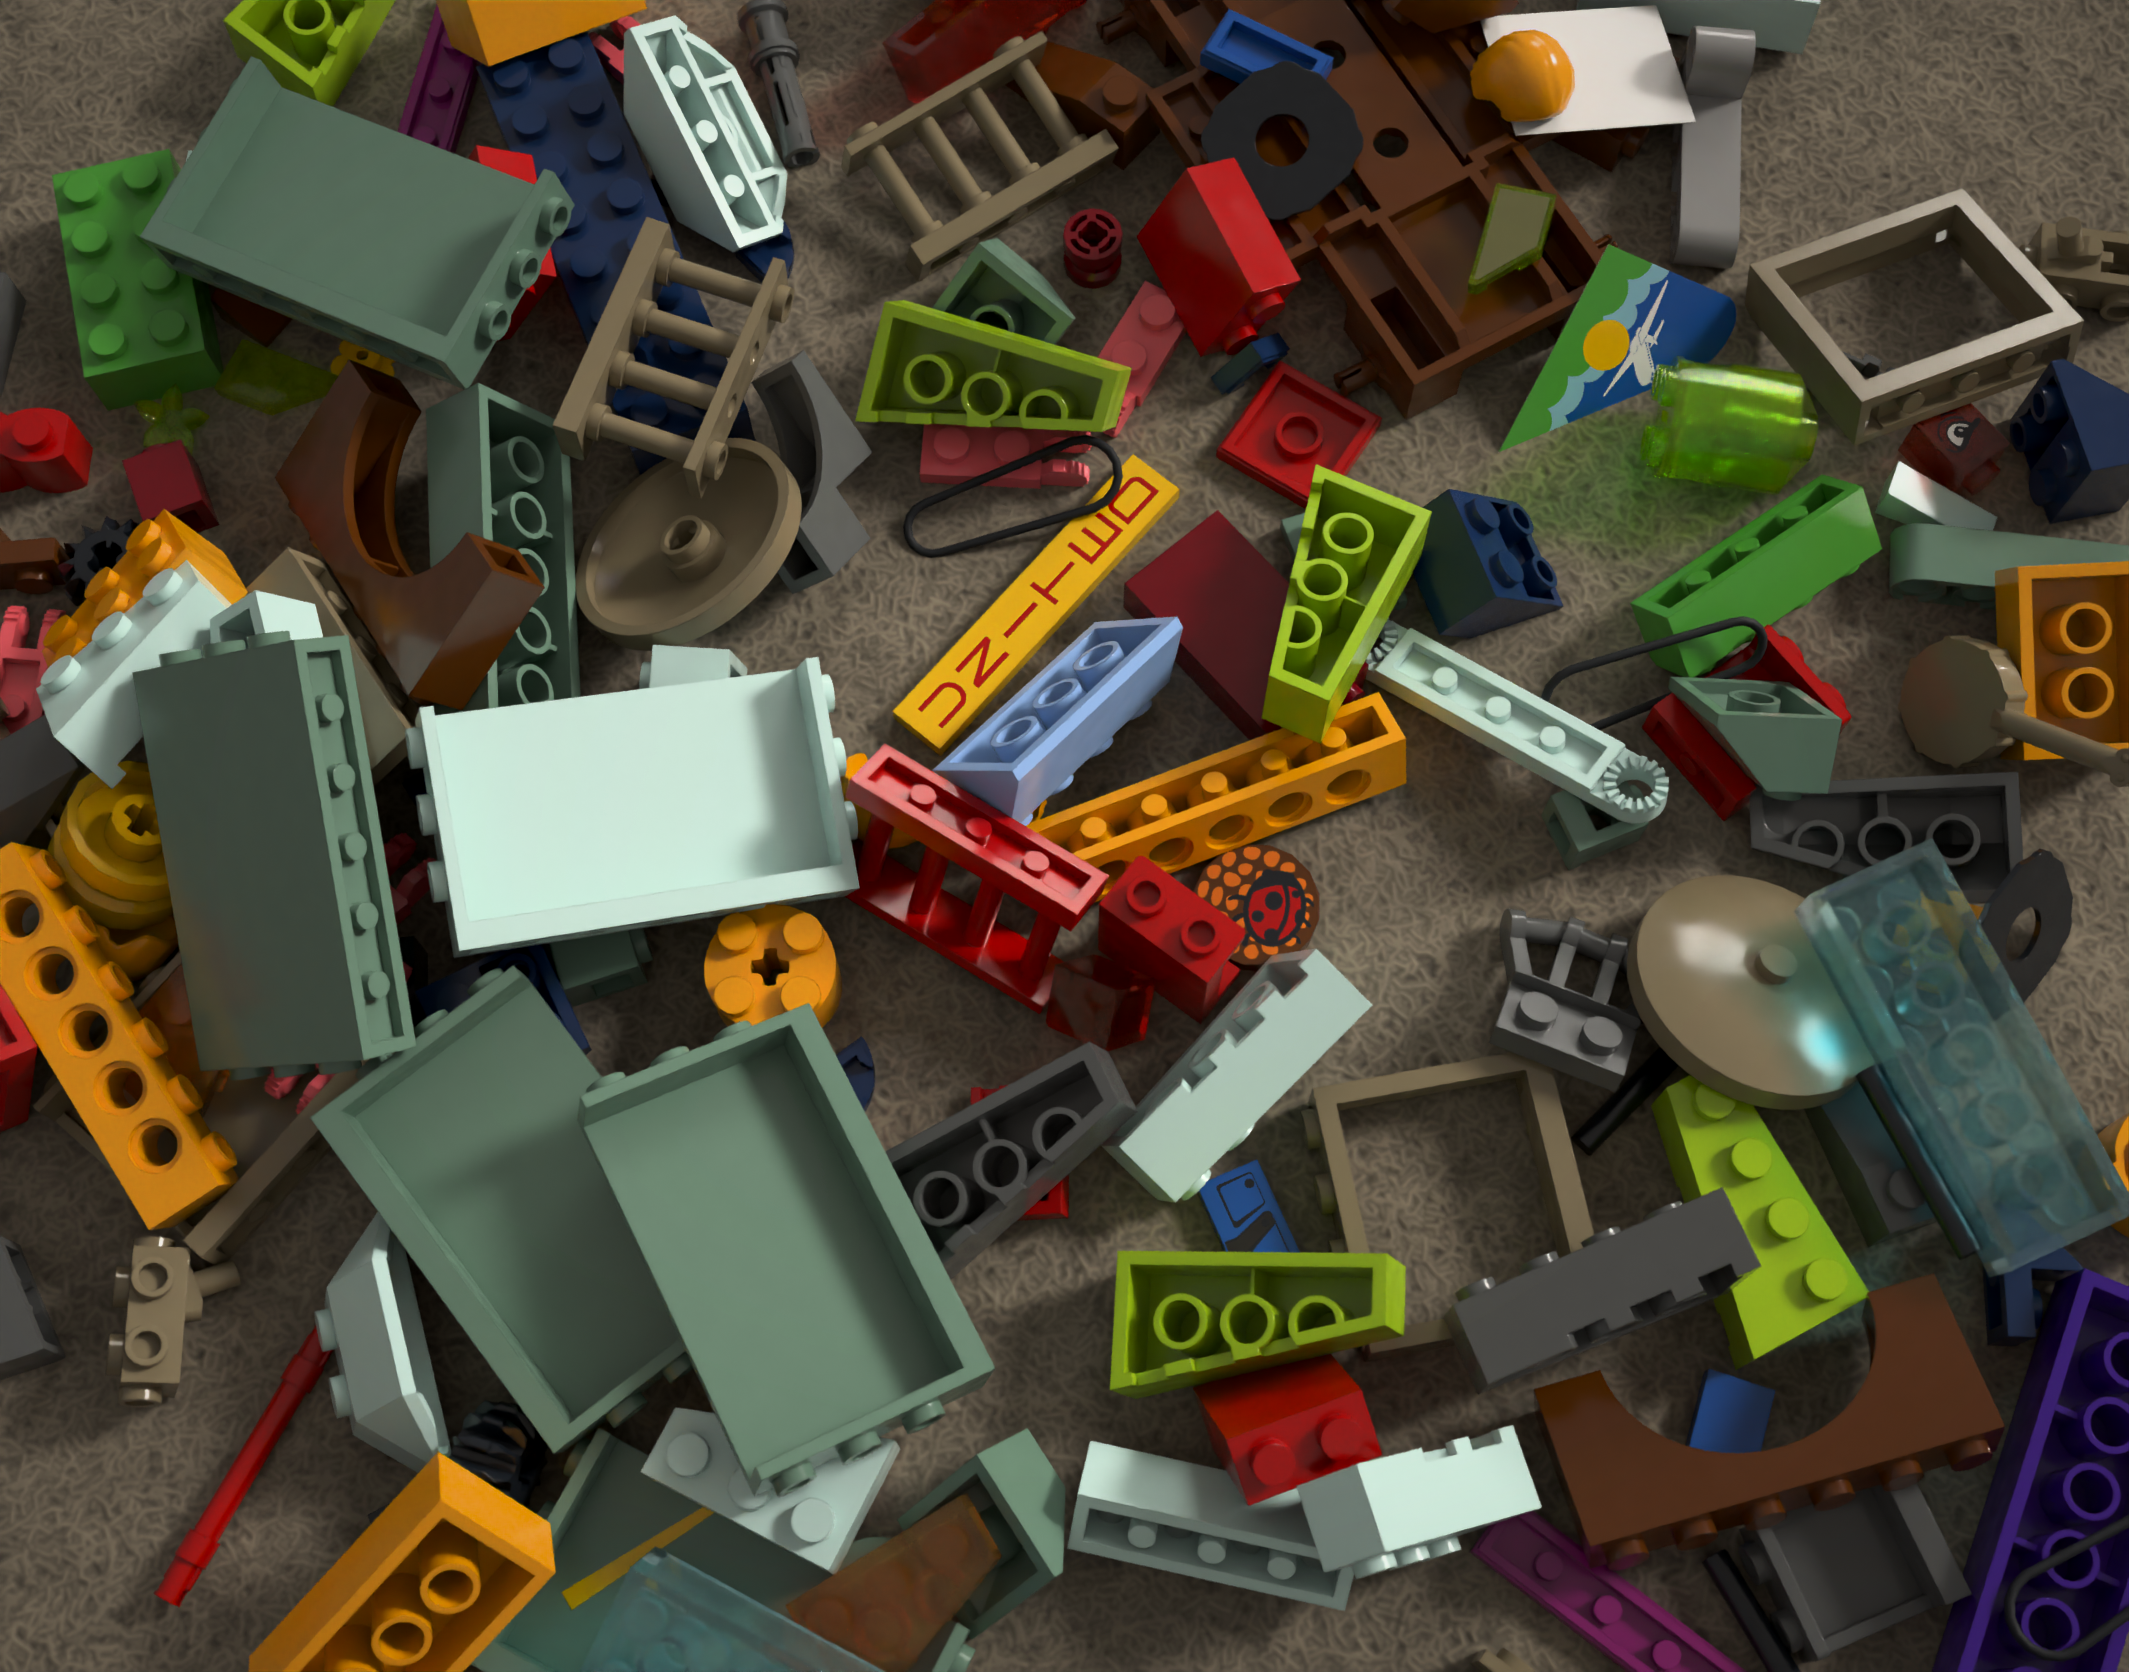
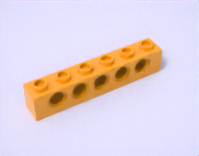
[1026,692,1406,902]
[0,842,239,1230]

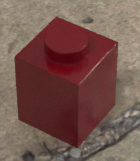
[122,439,220,533]

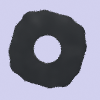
[1201,61,1364,221]
[1967,849,2073,1018]

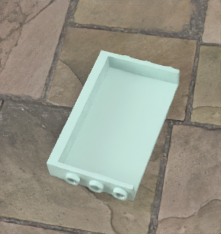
[405,657,860,958]

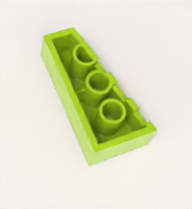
[223,0,396,107]
[855,300,1132,432]
[1262,465,1432,744]
[1651,1075,1869,1370]
[1110,1251,1406,1399]

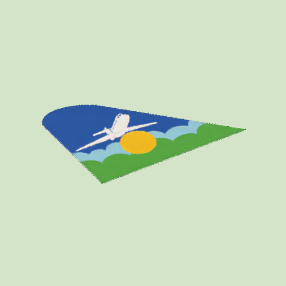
[1499,244,1737,452]

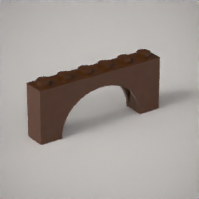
[275,359,545,710]
[1534,1273,2005,1570]

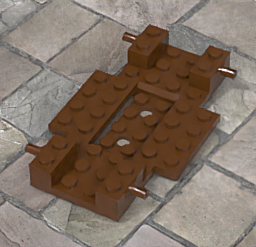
[1096,0,1618,420]

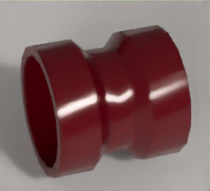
[1063,208,1123,289]

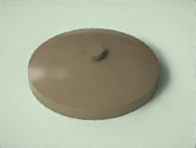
[576,438,802,651]
[1627,875,1888,1110]

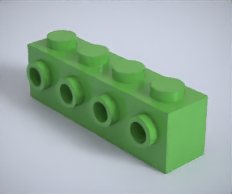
[1630,474,1882,678]

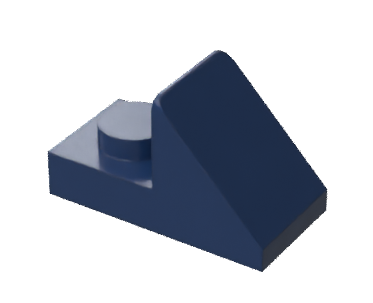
[1979,1199,2083,1347]

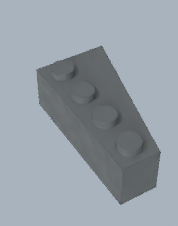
[885,1042,1138,1280]
[1444,1187,1761,1395]

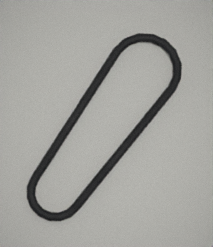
[903,435,1123,558]
[1540,616,1767,730]
[2004,1515,2129,1662]

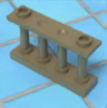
[841,31,1119,282]
[553,217,794,499]

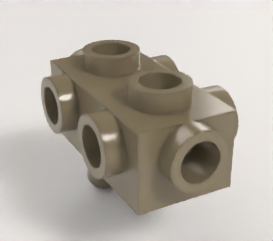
[2019,216,2129,321]
[105,1236,240,1408]

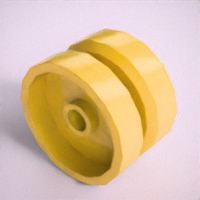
[47,761,173,930]

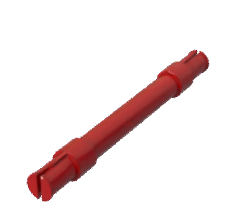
[153,1325,334,1607]

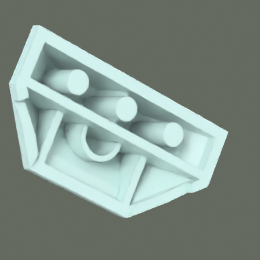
[623,15,787,252]
[314,1212,452,1473]

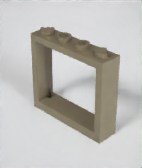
[1745,188,2084,446]
[1300,1052,1594,1362]

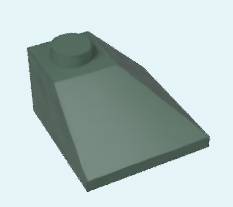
[932,238,1075,345]
[1668,677,1842,801]
[897,1428,1065,1640]

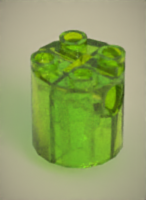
[1639,356,1818,495]

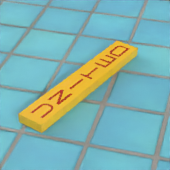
[893,454,1180,756]

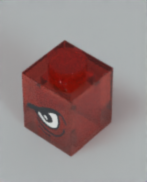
[1898,403,2010,496]

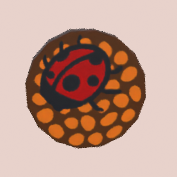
[1194,844,1320,971]

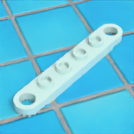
[1365,617,1669,823]

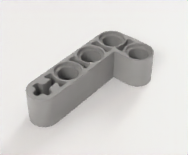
[1670,26,1756,269]

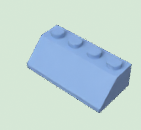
[932,617,1183,826]

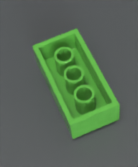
[52,149,226,411]

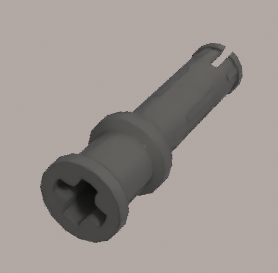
[737,0,820,169]

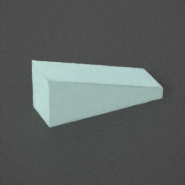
[1875,461,1997,531]

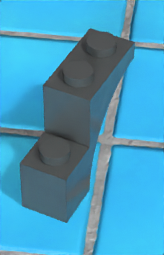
[751,350,872,594]

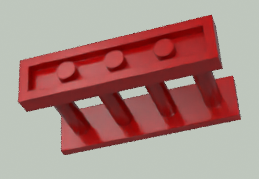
[844,743,1109,1014]

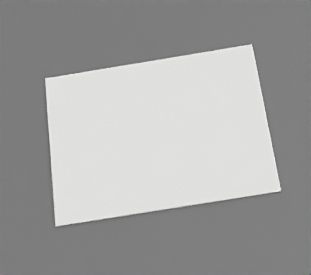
[1480,5,1696,136]

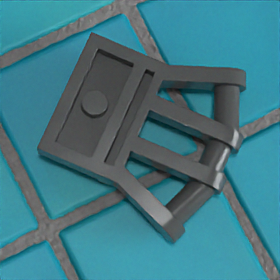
[1489,909,1643,1093]

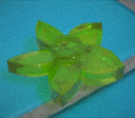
[134,384,210,455]

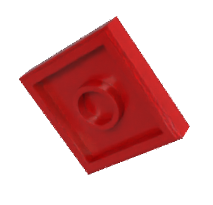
[1216,360,1382,509]

